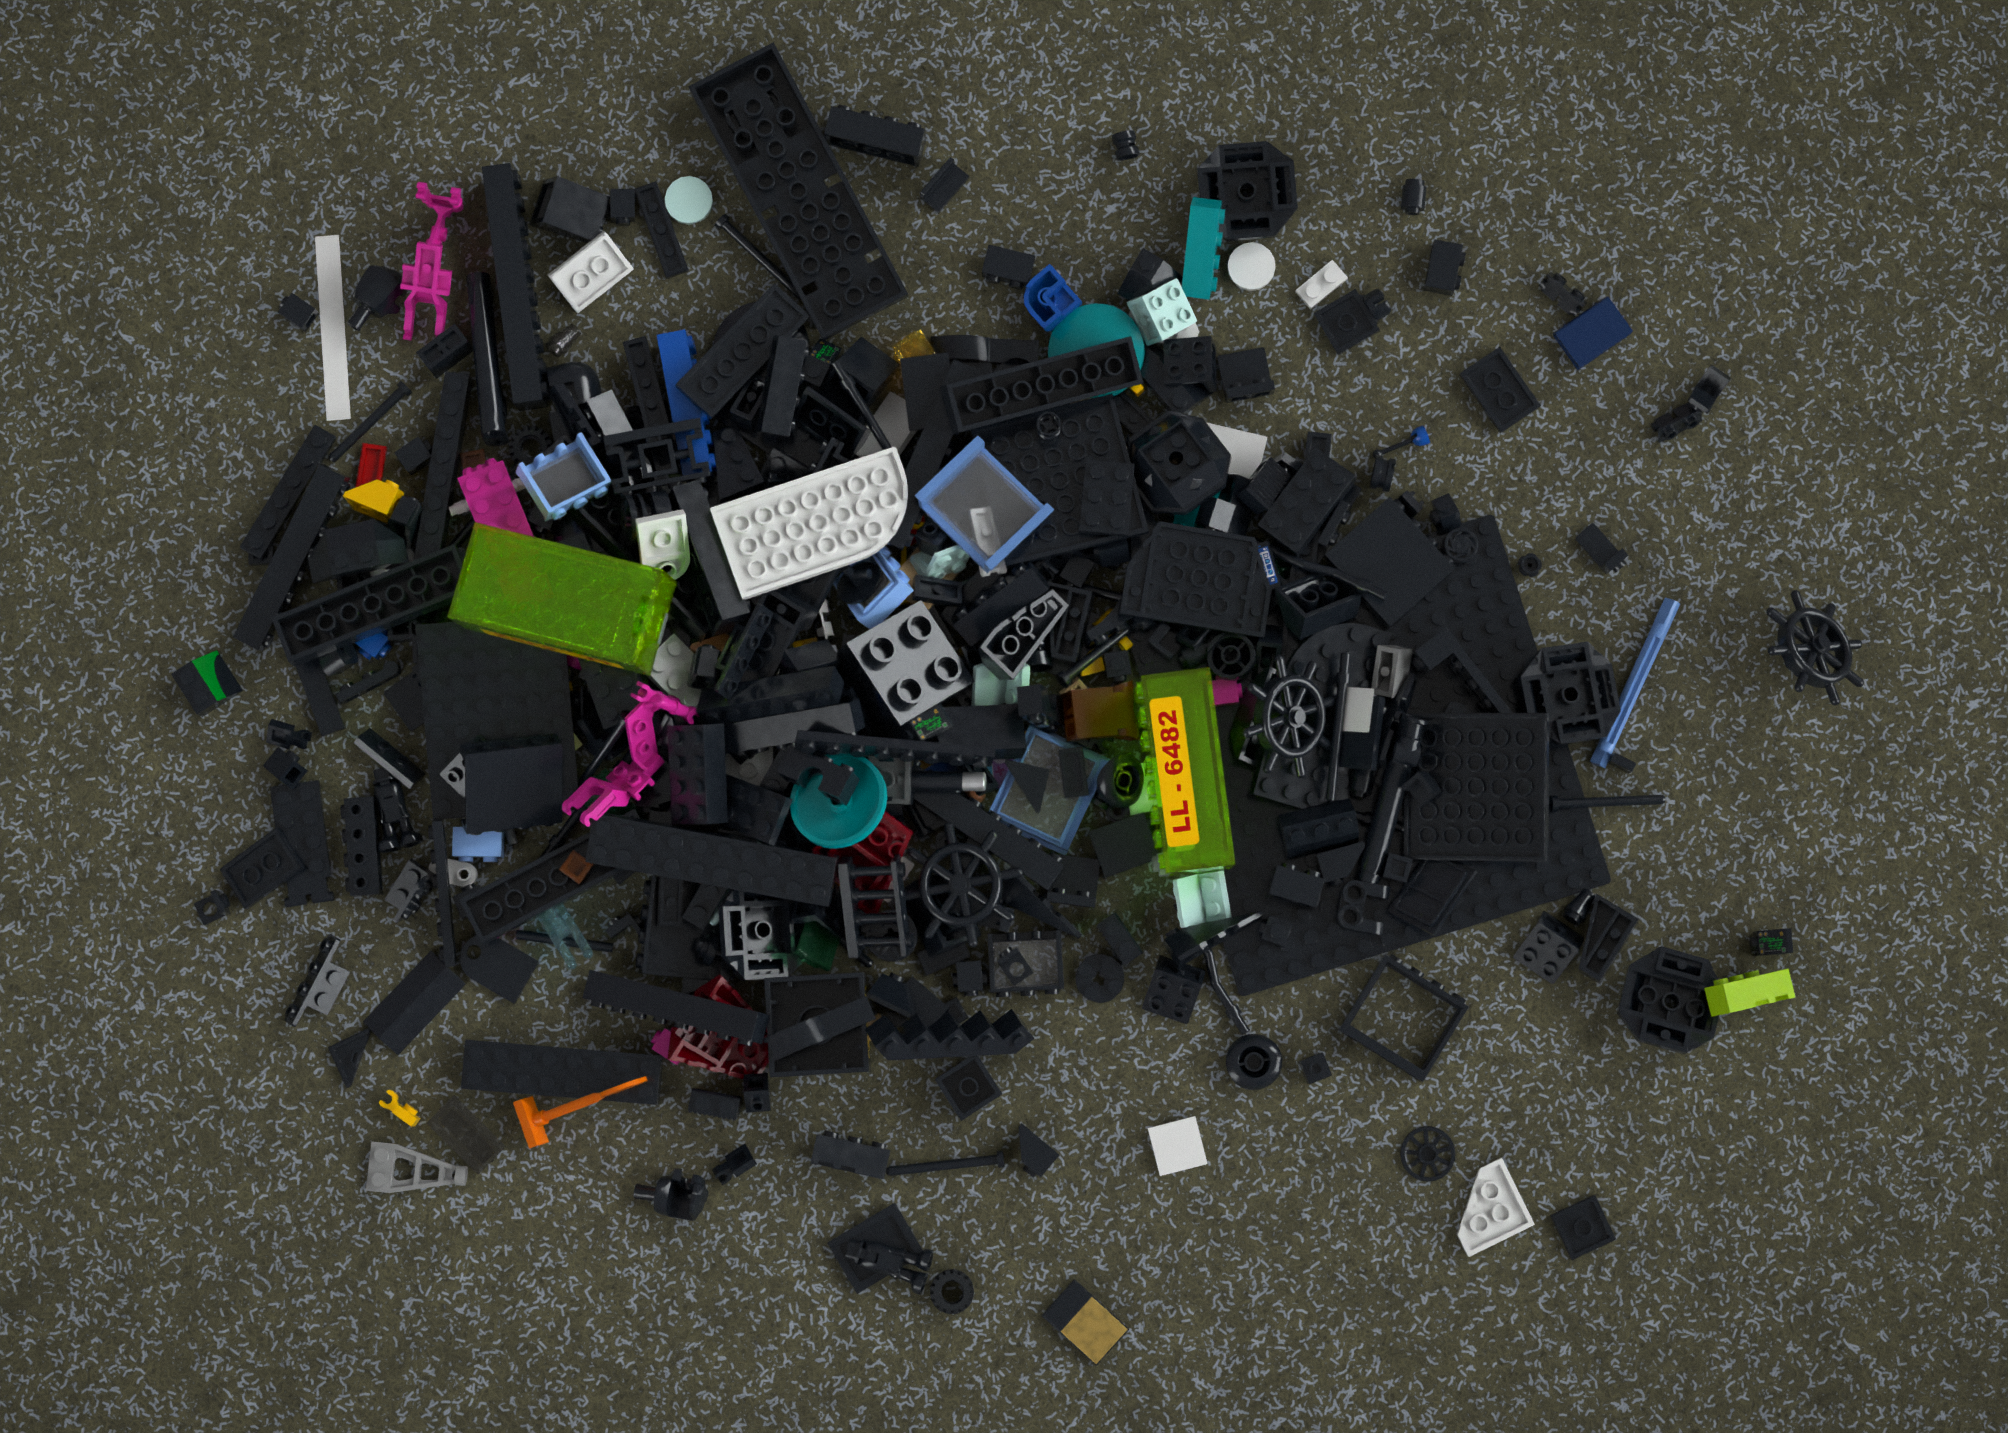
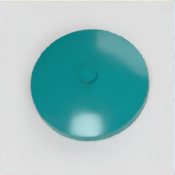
[1048,303,1145,399]
[790,753,887,849]

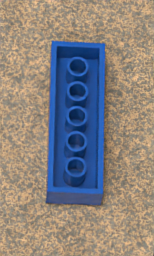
[657,329,717,483]

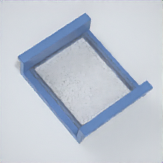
[915,435,1054,574]
[988,724,1111,855]

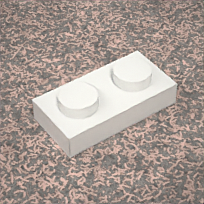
[1295,260,1348,310]

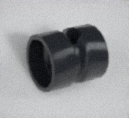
[1026,633,1053,673]

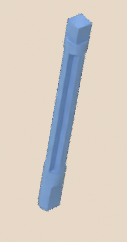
[1590,598,1680,768]

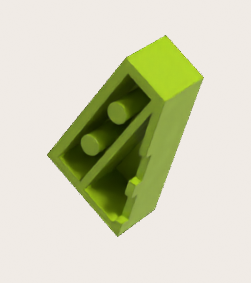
[1704,969,1795,1017]

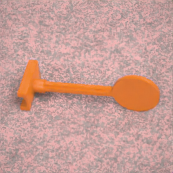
[513,1076,648,1149]

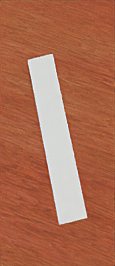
[315,235,351,421]

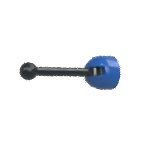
[1373,425,1430,459]

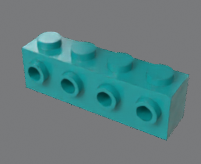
[1182,197,1225,300]

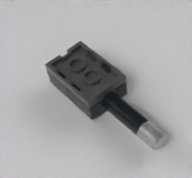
[863,755,986,805]

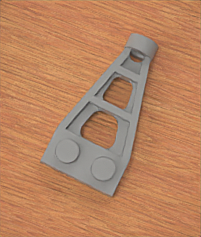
[366,1141,468,1193]

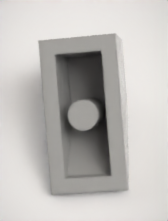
[1371,645,1413,698]

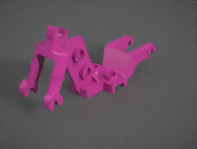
[400,182,464,340]
[562,681,700,827]

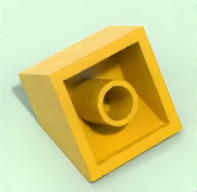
[343,480,404,524]

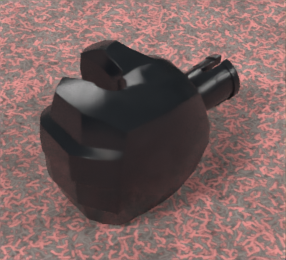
[346,265,408,332]
[634,1168,709,1221]

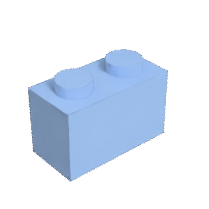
[452,827,505,862]

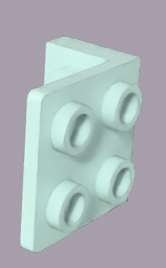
[1126,278,1197,346]
[910,539,976,579]
[971,663,1030,706]
[1173,870,1232,928]

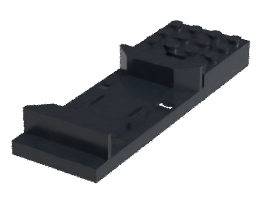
[688,42,909,341]

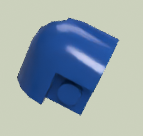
[1023,264,1082,332]

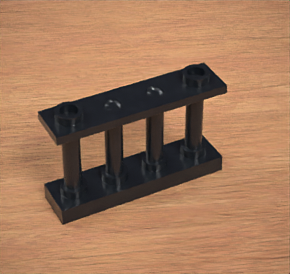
[837,854,914,958]

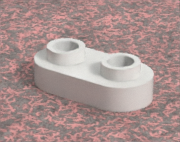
[428,859,478,887]

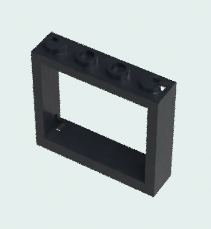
[1338,954,1469,1082]

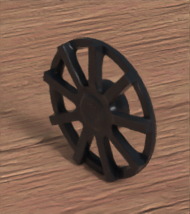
[1400,1126,1455,1182]

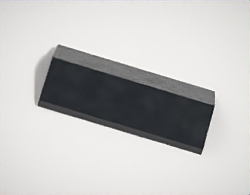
[363,951,466,1055]

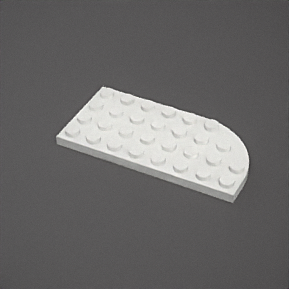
[710,446,908,600]

